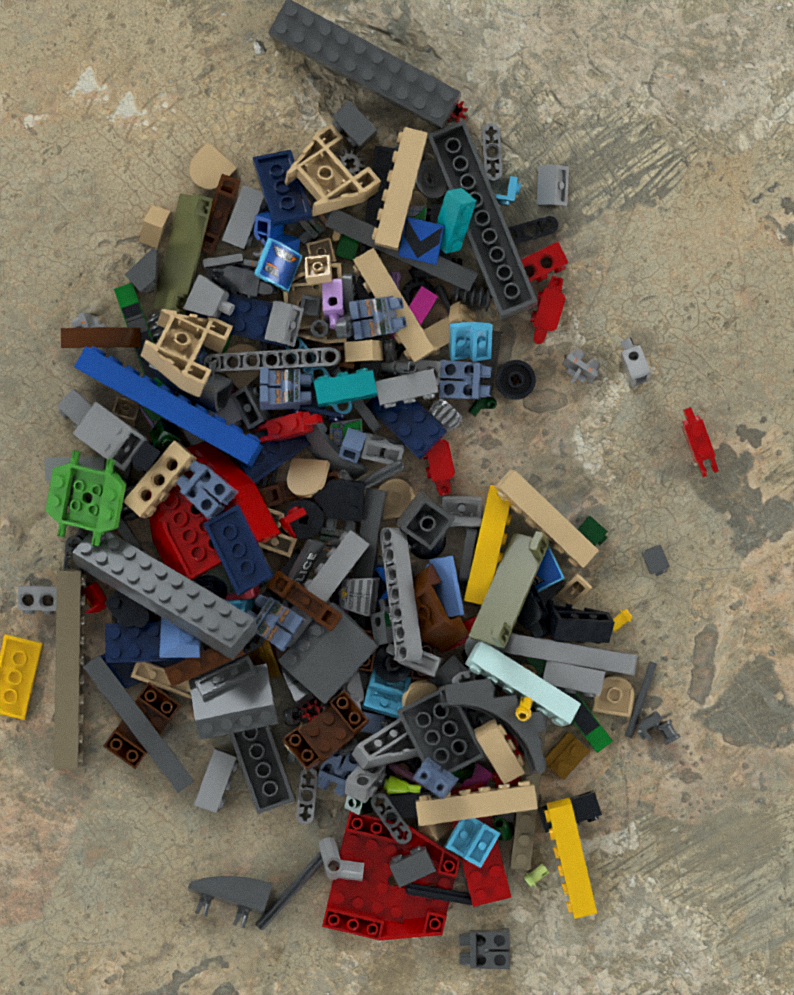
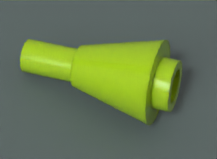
[384,775,421,795]

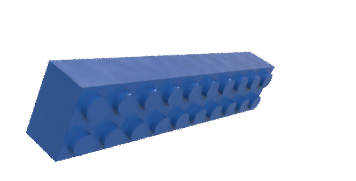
[74,346,263,467]

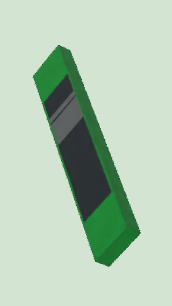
[114,283,169,388]
[526,657,613,753]

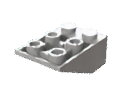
[73,401,147,471]

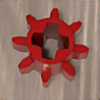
[448,101,468,123]
[301,699,324,722]

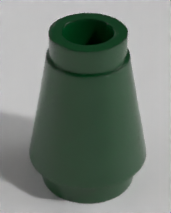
[493,818,514,841]

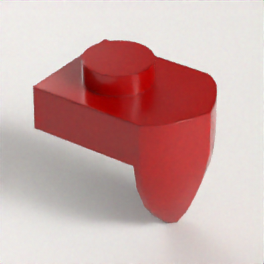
[279,506,307,538]
[83,582,107,613]

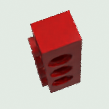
[521,241,569,283]

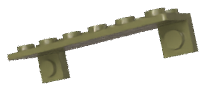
[153,193,213,315]
[469,531,550,648]

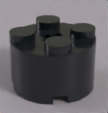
[495,360,536,400]
[284,500,324,539]

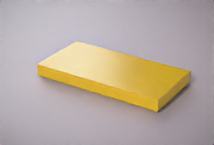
[0,634,44,720]

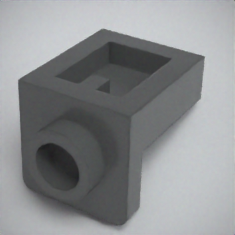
[636,711,662,742]

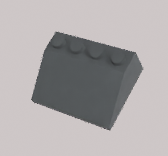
[278,603,379,704]
[189,663,279,740]
[397,683,486,773]

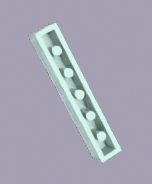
[465,641,581,727]

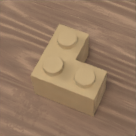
[258,507,298,558]

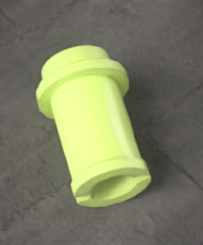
[524,863,549,887]

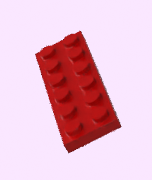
[450,782,512,907]

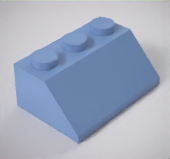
[426,555,464,617]
[160,617,201,658]

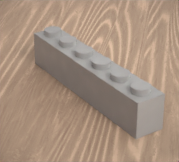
[279,530,370,639]

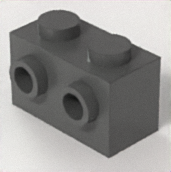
[230,384,274,430]
[389,845,436,888]

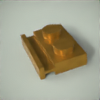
[243,639,283,679]
[545,731,590,780]

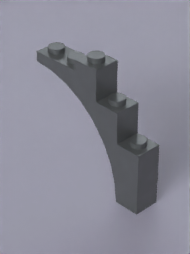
[439,679,547,775]

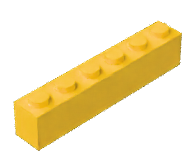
[463,485,512,605]
[544,798,597,919]

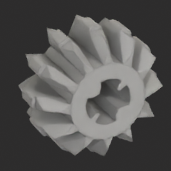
[336,148,367,177]
[429,398,462,431]

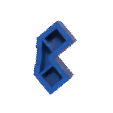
[254,211,300,253]

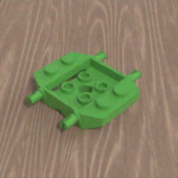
[45,450,126,546]

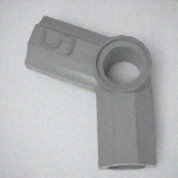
[318,837,364,881]

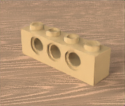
[123,440,197,519]

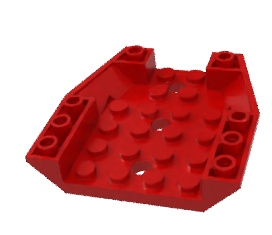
[146,442,281,581]
[322,811,461,941]

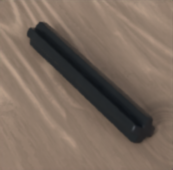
[406,883,473,906]

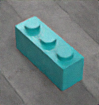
[436,188,476,254]
[313,368,377,408]

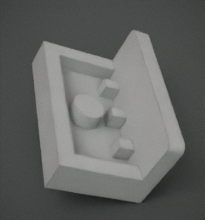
[442,495,482,528]

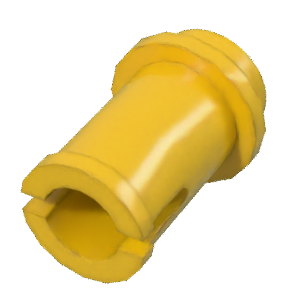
[613,608,633,633]
[515,697,533,721]

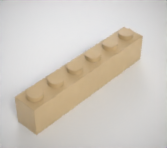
[372,127,428,251]
[352,248,435,364]
[494,470,599,568]
[415,780,538,826]

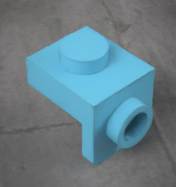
[495,176,521,206]

